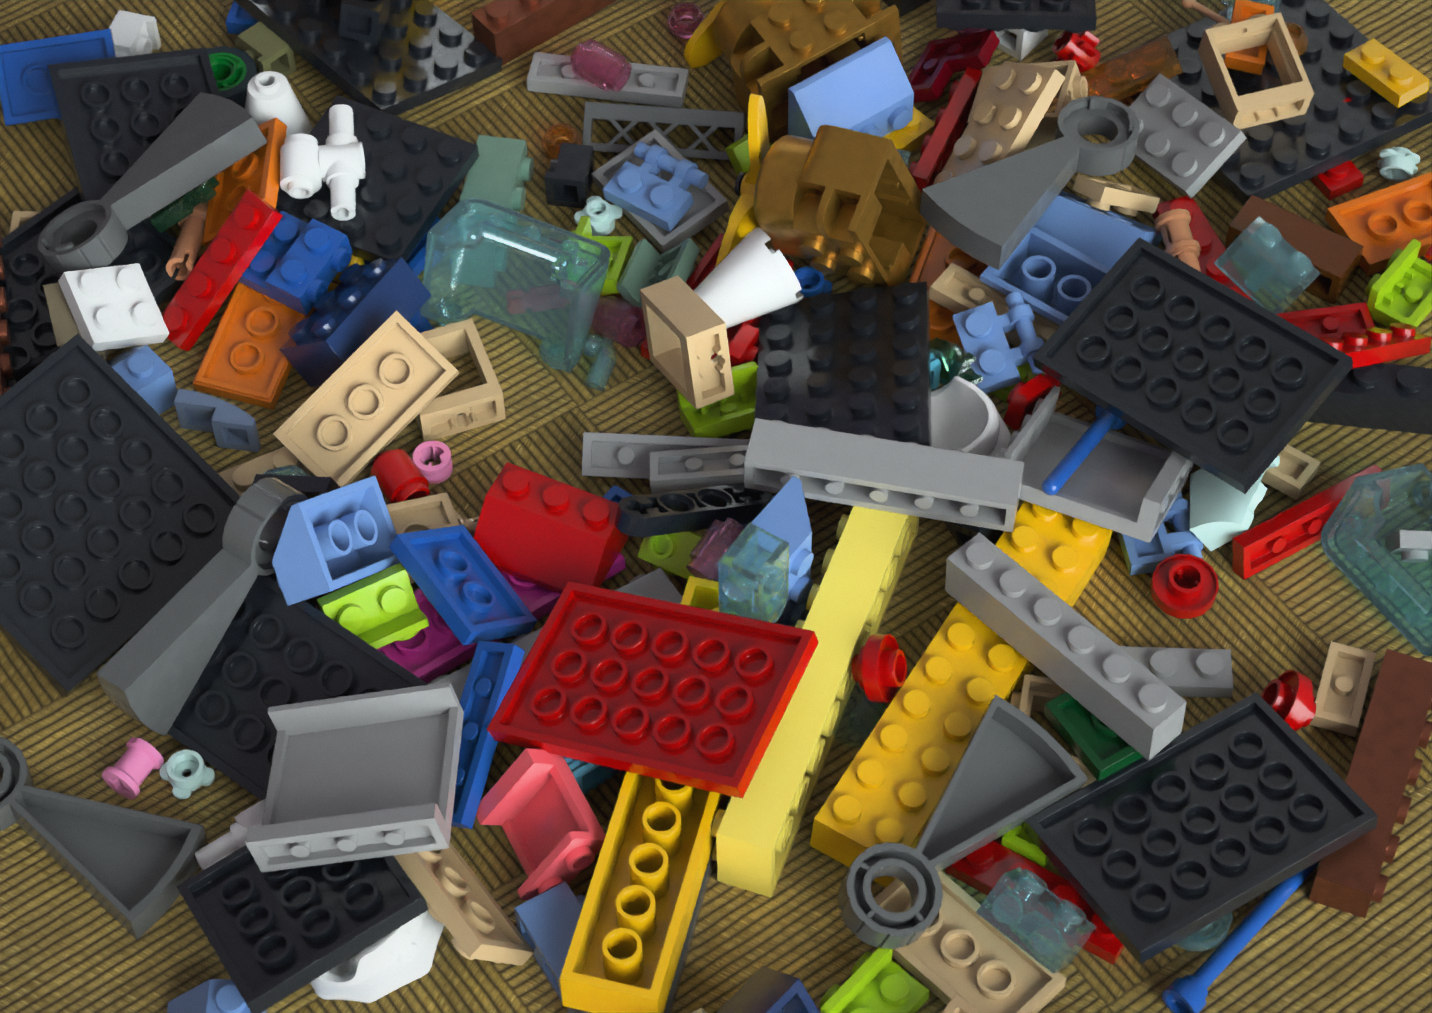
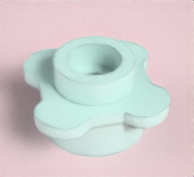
[1377,147,1420,182]
[574,196,622,236]
[160,749,215,799]

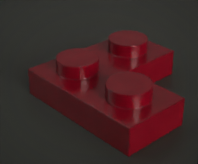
[908,30,1000,103]

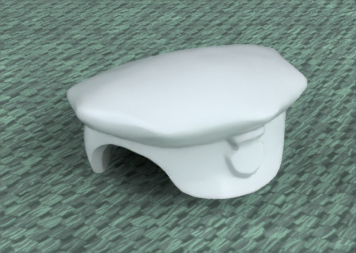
[931,376,1011,457]
[310,889,444,1003]

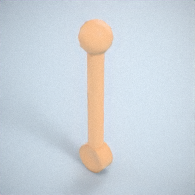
[1181,0,1230,24]

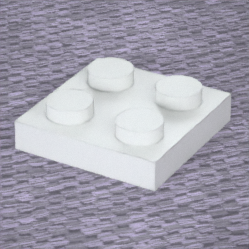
[58,263,169,351]

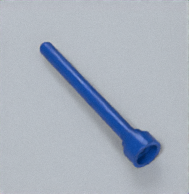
[1042,405,1127,496]
[1162,861,1319,1013]

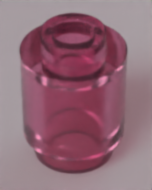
[570,39,632,92]
[588,296,646,348]
[686,518,745,582]

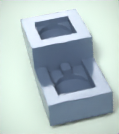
[174,389,261,452]

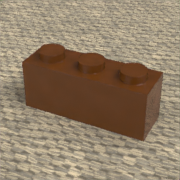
[1225,195,1364,305]

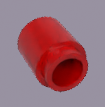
[370,449,431,504]

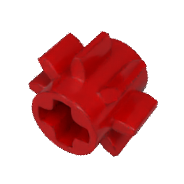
[1052,30,1101,75]

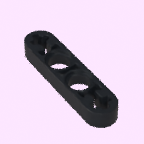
[614,483,772,537]

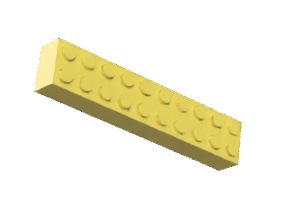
[711,506,919,898]

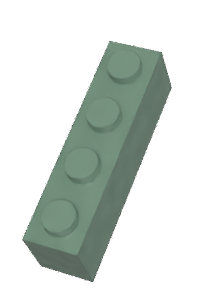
[444,135,534,288]

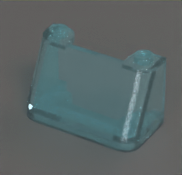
[420,198,611,373]
[1321,463,1432,656]

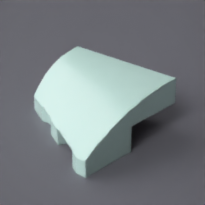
[1190,456,1280,552]

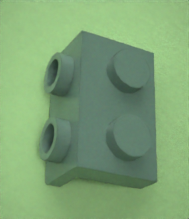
[617,238,700,318]

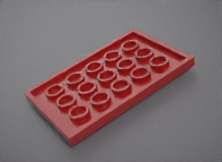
[487,581,819,799]

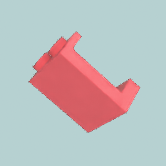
[476,748,606,900]

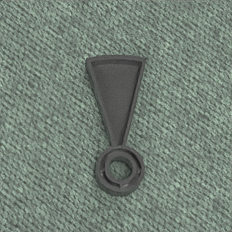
[37,92,268,278]
[920,96,1140,270]
[96,477,308,736]
[838,695,1088,949]
[0,737,208,940]

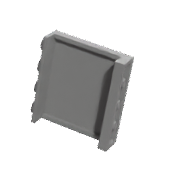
[998,386,1194,543]
[245,682,464,872]

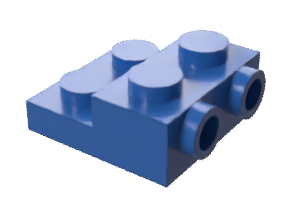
[238,211,353,316]

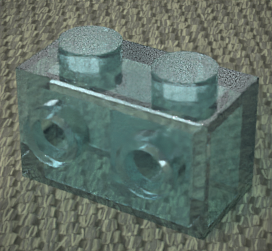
[1214,216,1321,314]
[718,522,789,623]
[976,867,1096,974]

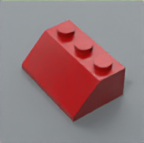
[473,462,629,594]

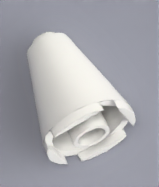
[245,71,313,137]
[694,227,804,329]

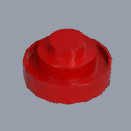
[1151,554,1219,619]
[851,634,907,703]
[1261,669,1317,732]

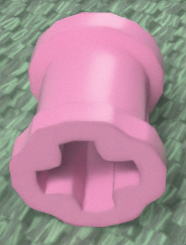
[102,737,164,800]

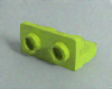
[316,563,429,649]
[819,947,929,1013]

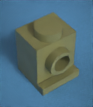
[235,21,297,77]

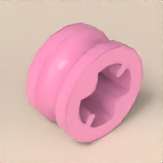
[412,440,453,484]

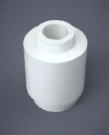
[280,133,322,199]

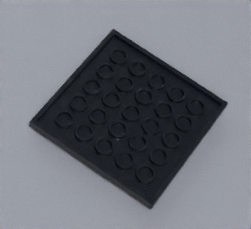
[1106,0,1432,205]
[0,334,241,697]

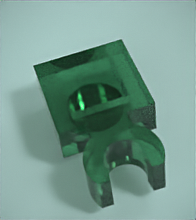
[150,176,219,233]
[930,338,984,385]

